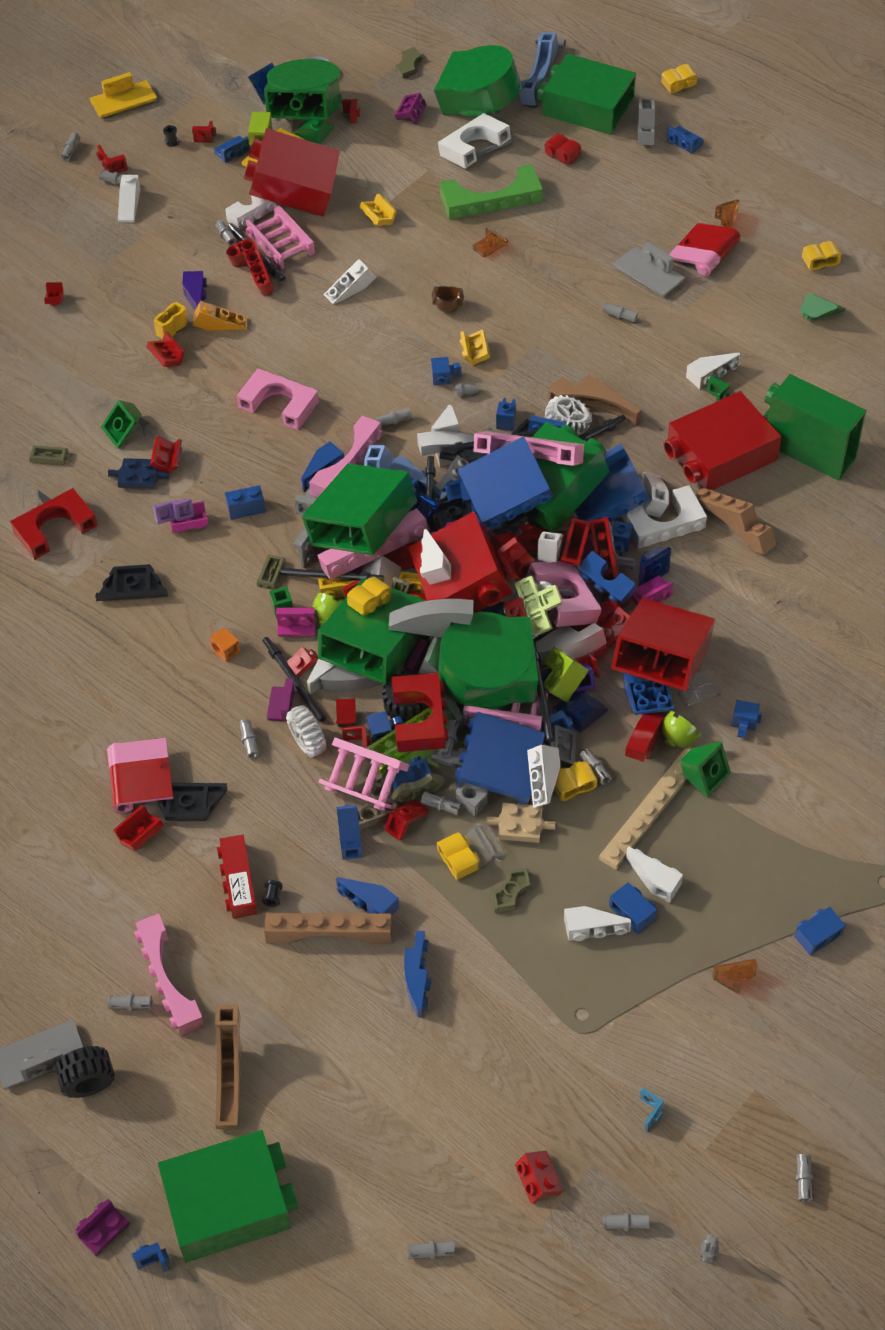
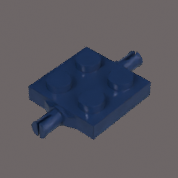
[108,458,169,489]

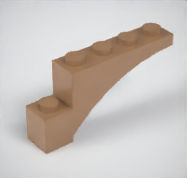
[548,374,641,426]
[695,488,776,555]
[215,1005,242,1129]

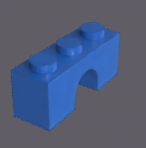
[578,551,638,606]

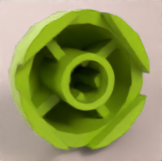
[313,593,343,625]
[661,711,701,749]

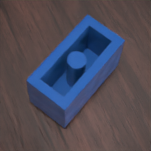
[225,485,266,520]
[609,882,657,934]
[794,907,846,956]

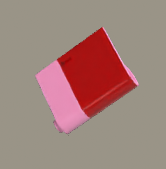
[669,223,741,276]
[107,738,173,814]

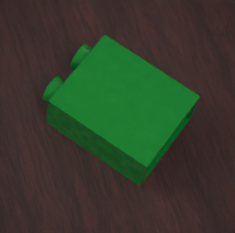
[537,54,636,135]
[764,374,867,481]
[523,422,610,533]
[302,463,418,556]
[318,577,426,685]
[158,1129,299,1263]

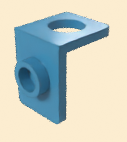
[639,1088,664,1132]

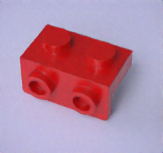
[146,332,185,367]
[113,805,164,851]
[515,1150,564,1204]

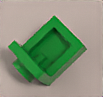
[707,376,730,402]

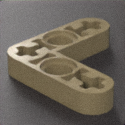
[358,768,396,830]

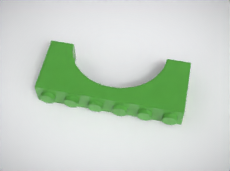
[439,164,543,220]

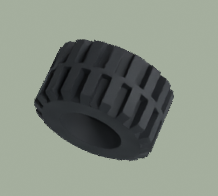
[382,671,431,724]
[55,1046,115,1098]

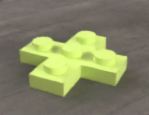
[503,576,564,636]

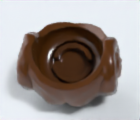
[432,286,464,313]

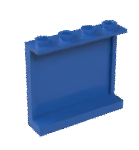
[458,436,554,530]
[574,444,651,533]
[455,712,545,804]

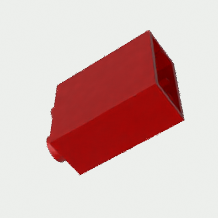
[244,128,340,217]
[663,391,781,490]
[408,511,513,624]
[611,597,715,691]

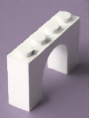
[438,113,511,169]
[621,485,707,548]

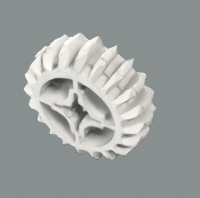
[545,395,592,436]
[286,705,326,757]

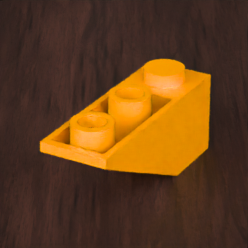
[192,301,248,331]

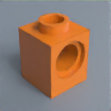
[210,628,241,662]

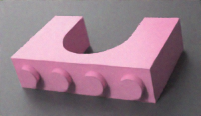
[237,369,319,430]
[526,561,602,627]

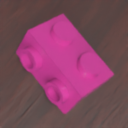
[170,501,209,533]

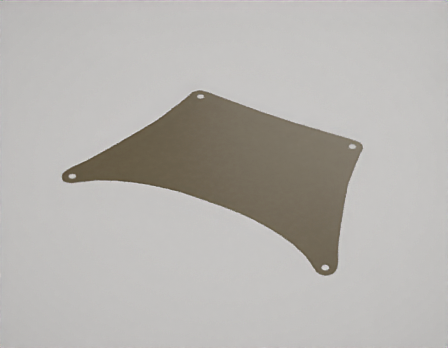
[343,615,885,1033]

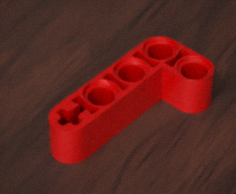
[226,238,274,296]

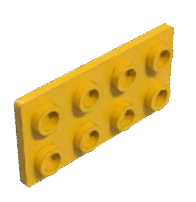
[89,72,157,118]

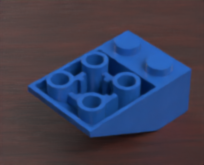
[623,673,674,715]

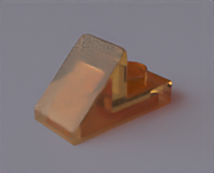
[715,199,739,228]
[473,228,508,258]
[712,959,758,994]

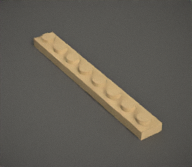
[599,746,693,870]

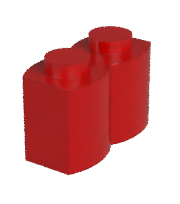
[545,133,581,165]

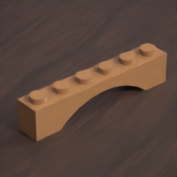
[264,913,392,944]

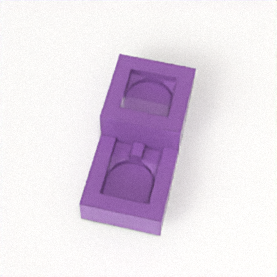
[153,499,195,525]

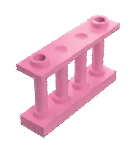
[246,205,315,270]
[463,690,548,732]
[318,738,410,811]

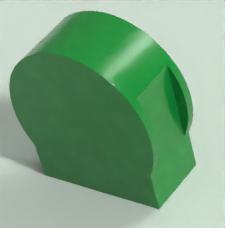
[434,45,521,117]
[264,59,342,120]
[438,612,538,709]

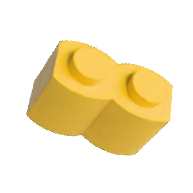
[661,64,698,93]
[802,241,842,270]
[154,302,188,339]
[347,577,391,616]
[554,761,597,801]
[437,832,480,880]

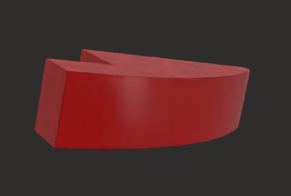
[561,518,591,566]
[625,711,669,762]

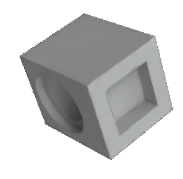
[456,783,488,817]

